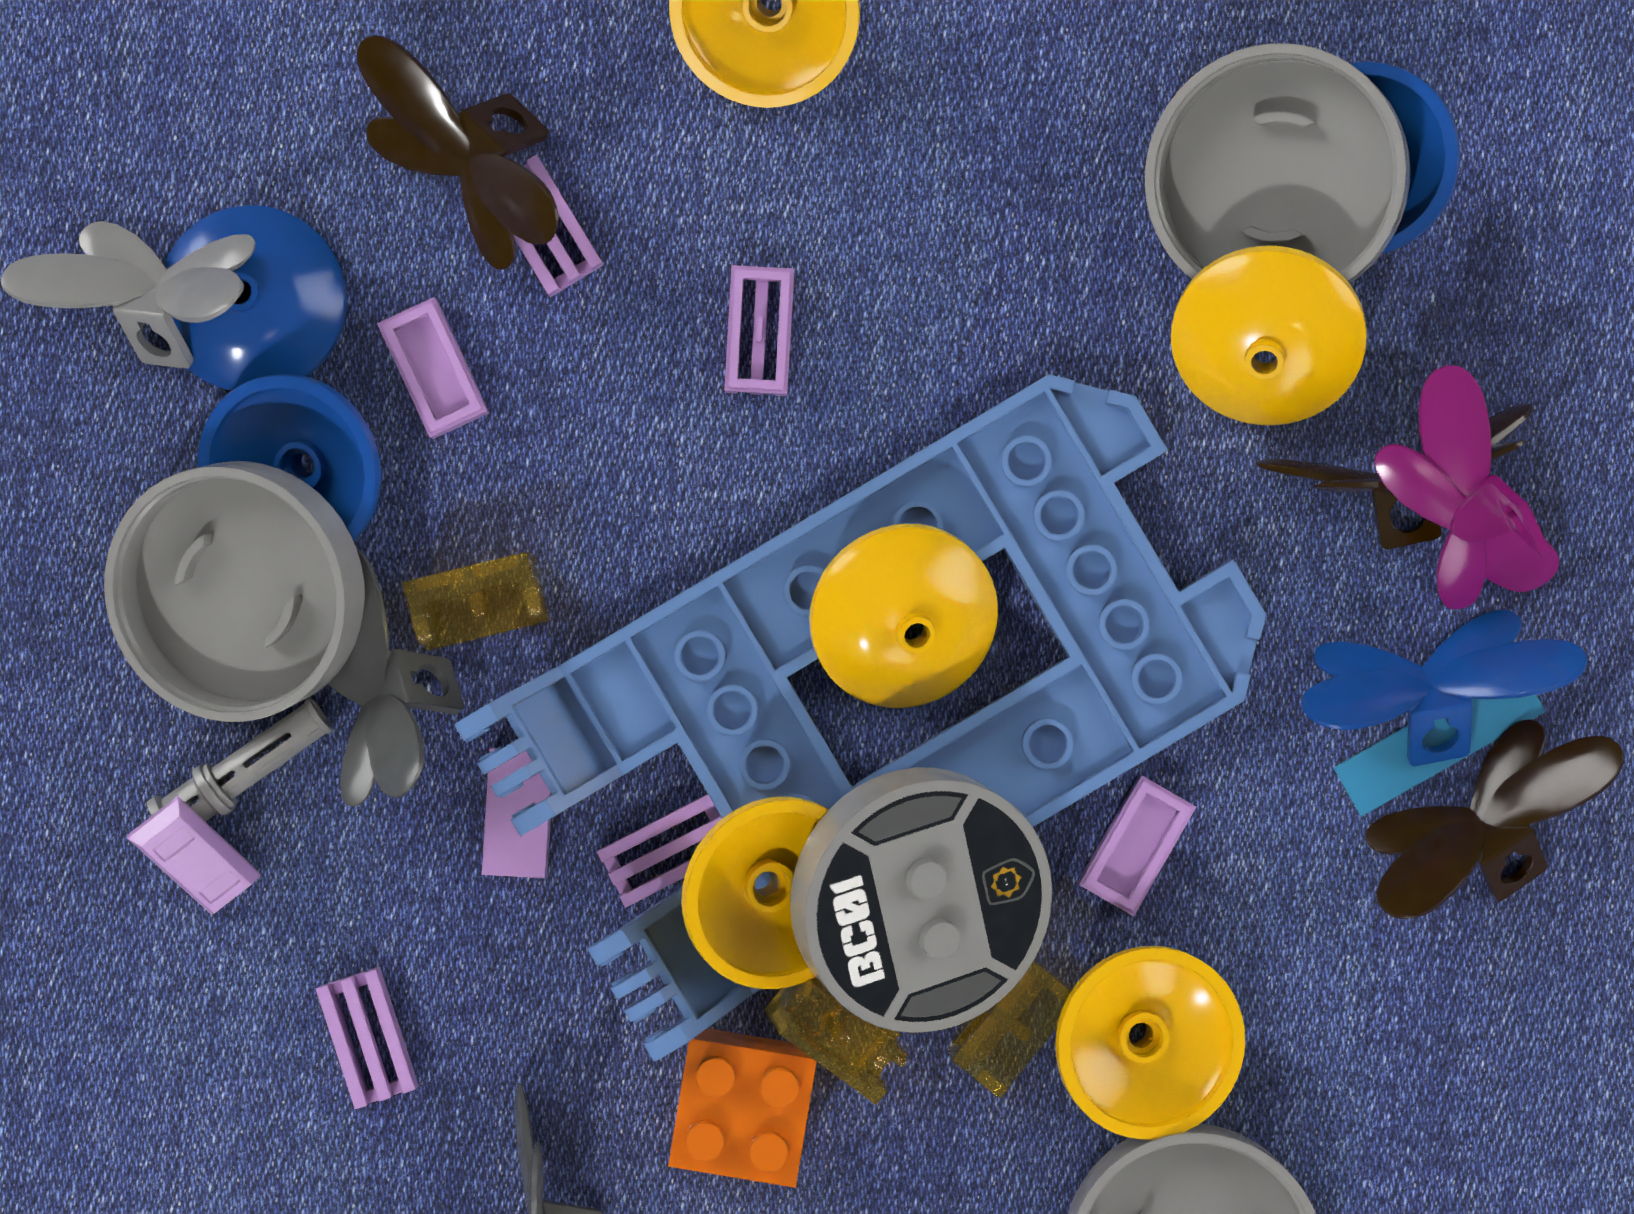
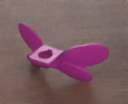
[1374,365,1559,609]

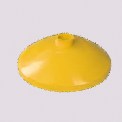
[669,0,860,108]
[1171,246,1367,425]
[809,524,998,708]
[682,797,829,989]
[1055,946,1245,1140]

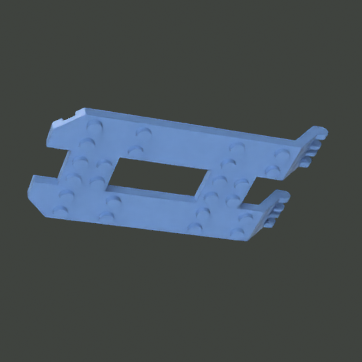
[454,374,1266,1061]

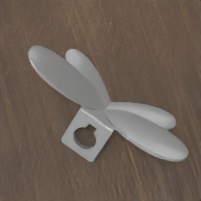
[1,221,256,369]

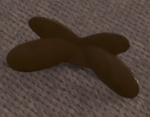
[356,35,559,270]
[1255,404,1533,550]
[1366,719,1624,919]

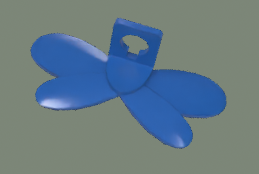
[1301,610,1587,766]

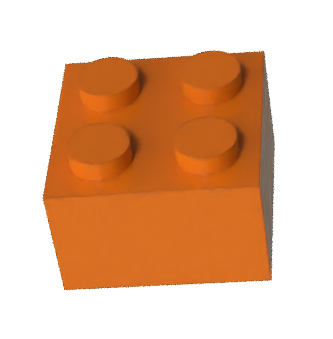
[668,1028,817,1188]

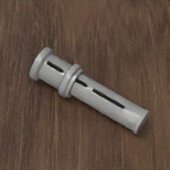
[146,698,334,822]

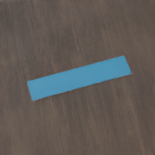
[1333,695,1546,817]

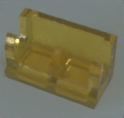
[402,552,550,651]
[948,959,1072,1098]
[764,977,907,1105]

